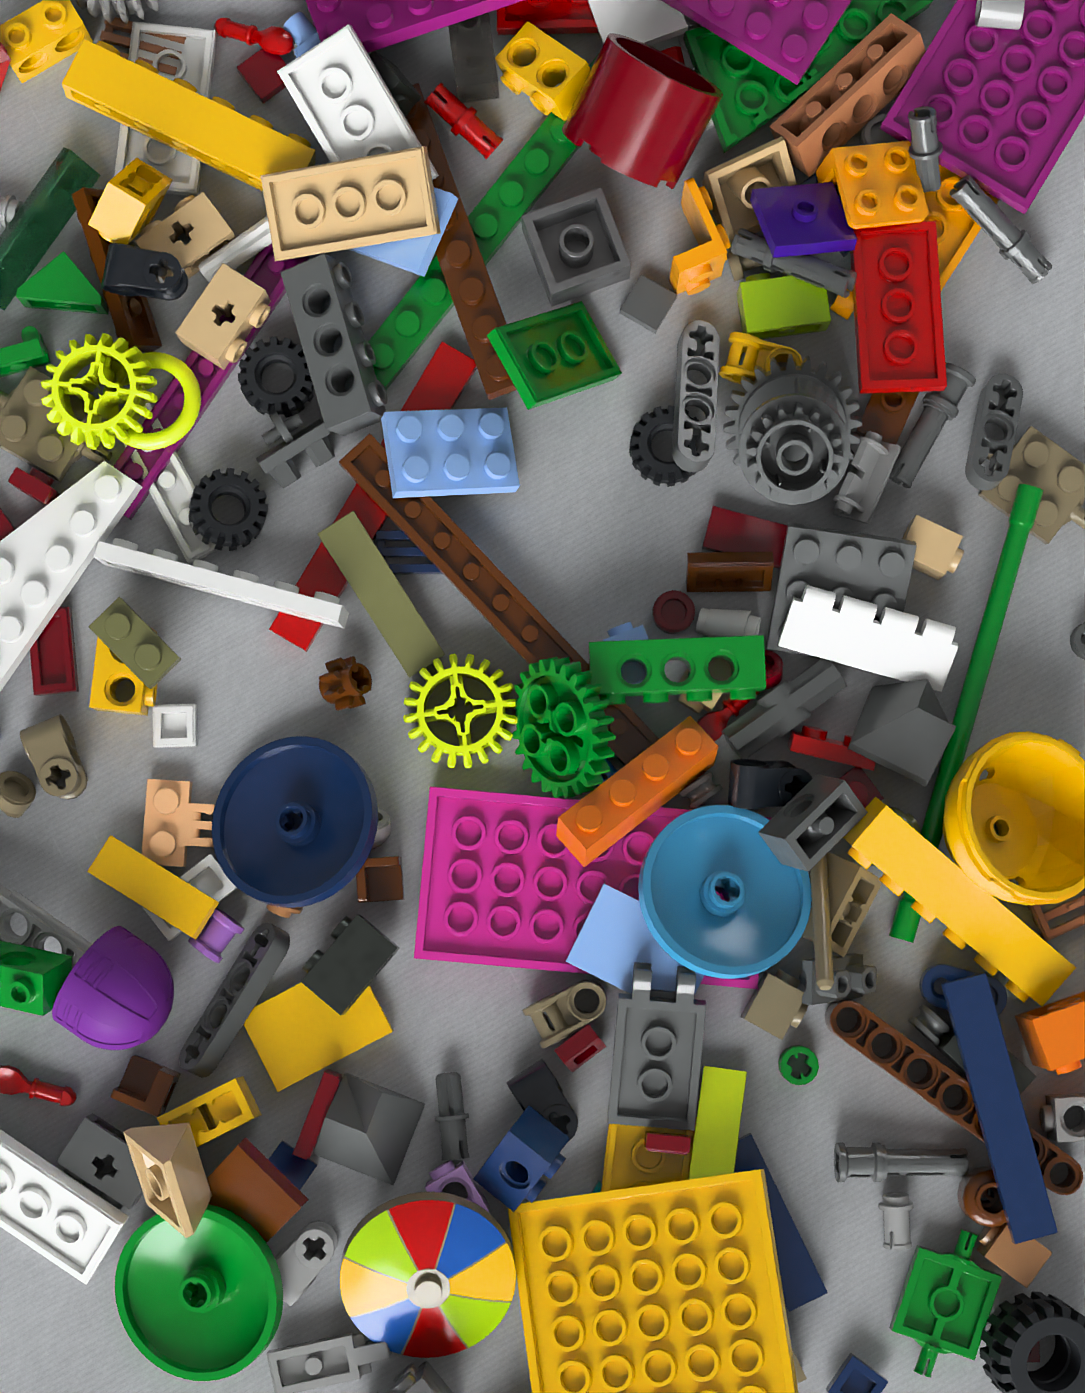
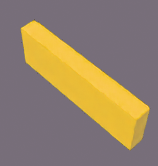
[87,835,219,939]

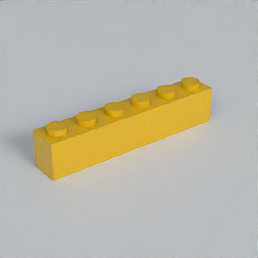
[62,39,316,191]
[843,797,1076,1007]

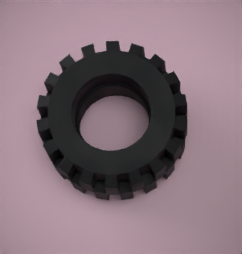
[980,1291,1085,1393]

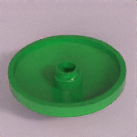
[115,1204,283,1381]

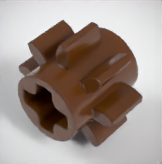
[319,656,372,711]

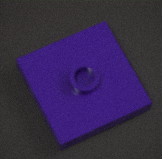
[750,182,857,258]

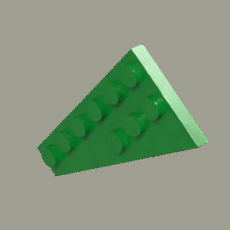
[683,0,933,153]

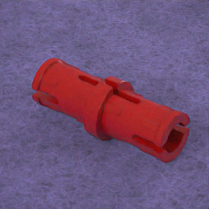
[423,82,504,159]

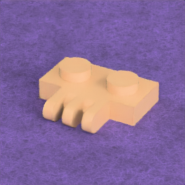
[141,779,215,867]

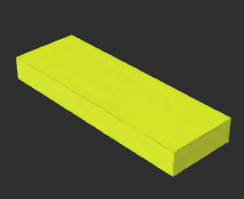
[689,1066,747,1179]

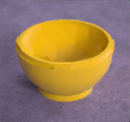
[943,731,1085,905]

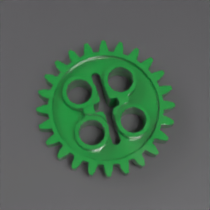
[512,657,616,799]

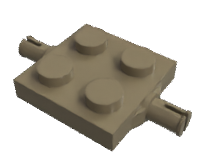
[0,367,112,482]
[978,426,1085,545]

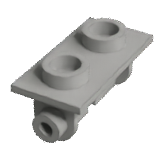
[832,431,901,524]

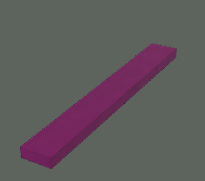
[113,243,310,520]

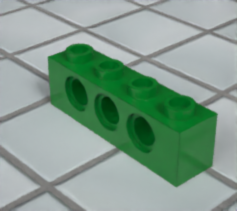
[588,635,766,705]
[0,940,72,1016]

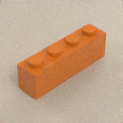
[556,716,719,867]

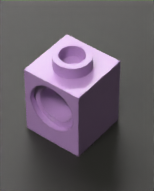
[425,1160,490,1212]

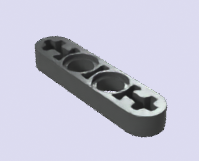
[672,320,720,472]
[179,922,290,1078]

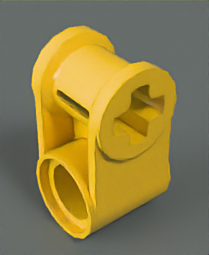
[718,332,803,384]

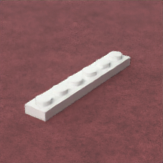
[93,538,349,629]

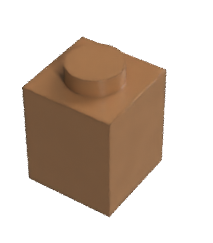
[977,1222,1052,1288]

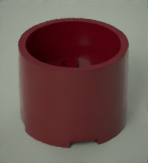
[562,33,723,189]

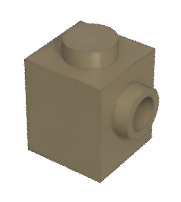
[741,969,808,1040]

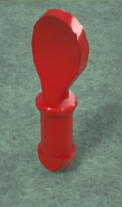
[214,18,294,55]
[697,691,761,741]
[0,1065,77,1107]

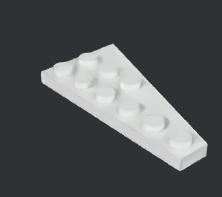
[0,461,143,692]

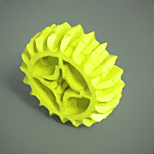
[41,333,158,450]
[403,654,518,769]

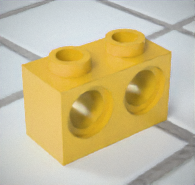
[0,0,93,83]
[495,21,591,121]
[88,157,173,245]
[89,629,157,716]
[157,1076,262,1147]

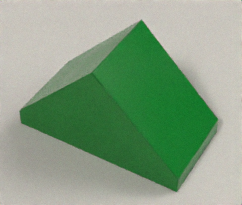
[16,251,109,315]

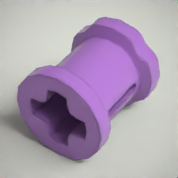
[188,907,245,963]

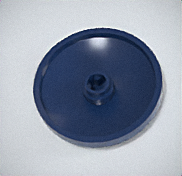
[212,736,378,908]

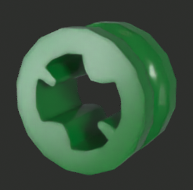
[778,1045,819,1085]

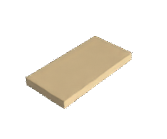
[260,146,441,261]

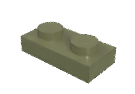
[88,597,182,689]

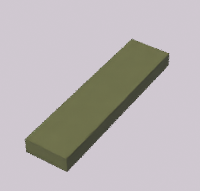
[317,511,445,678]

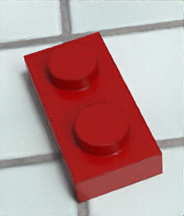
[787,725,876,771]

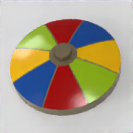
[340,1192,516,1358]

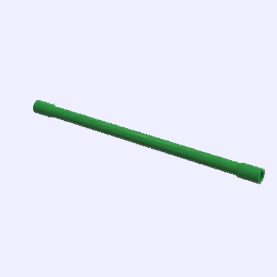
[889,484,1044,943]

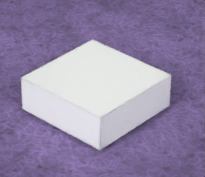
[153,704,198,748]

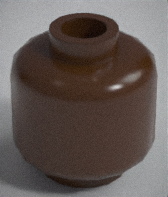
[957,1166,1007,1227]

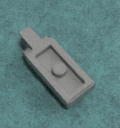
[266,1332,392,1393]

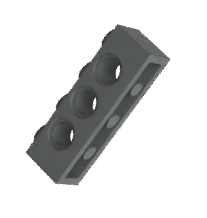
[280,253,388,436]

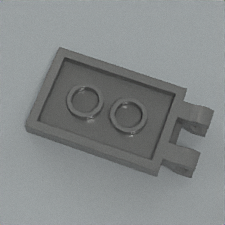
[608,962,706,1131]

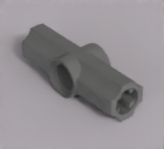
[721,659,847,759]

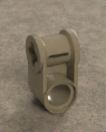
[20,714,88,800]
[522,980,607,1049]

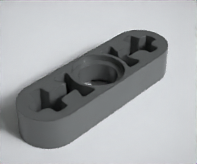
[965,374,1023,490]

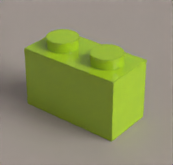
[737,273,831,339]

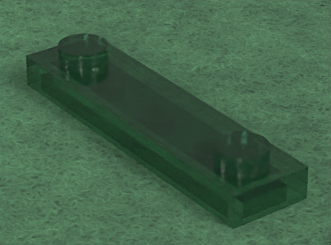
[0,147,101,311]

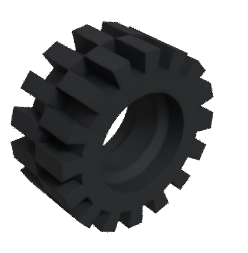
[238,336,314,418]
[629,405,700,487]
[188,468,268,551]

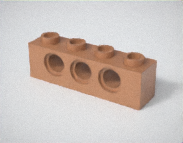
[769,13,926,177]

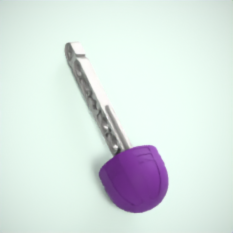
[0,884,174,1050]

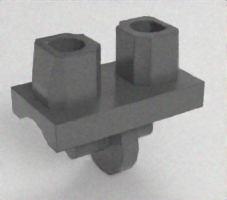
[256,412,335,488]
[799,953,877,1005]

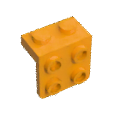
[816,141,929,229]
[669,177,730,295]

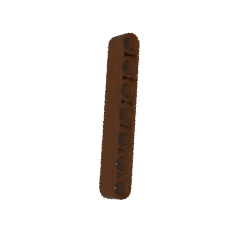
[825,999,1083,1195]

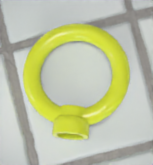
[102,352,201,450]

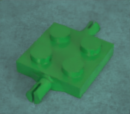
[889,1229,1002,1378]

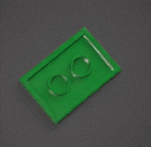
[487,301,622,410]

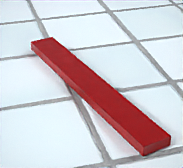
[269,341,477,652]

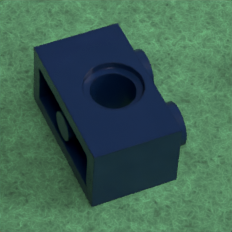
[473,1106,571,1212]

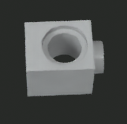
[1040,1093,1085,1142]

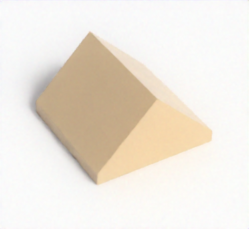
[702,136,797,245]
[123,1123,212,1238]

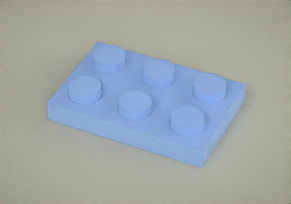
[381,407,520,498]

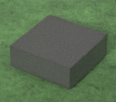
[619,274,677,334]

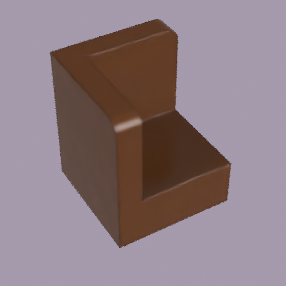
[356,856,404,903]
[110,1055,181,1117]

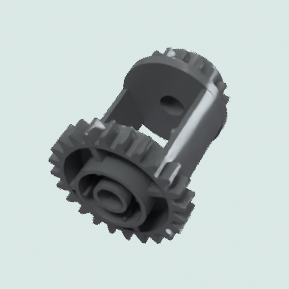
[723,354,862,505]

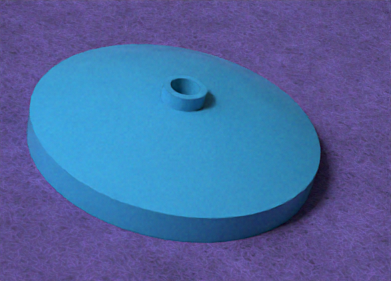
[638,805,812,979]

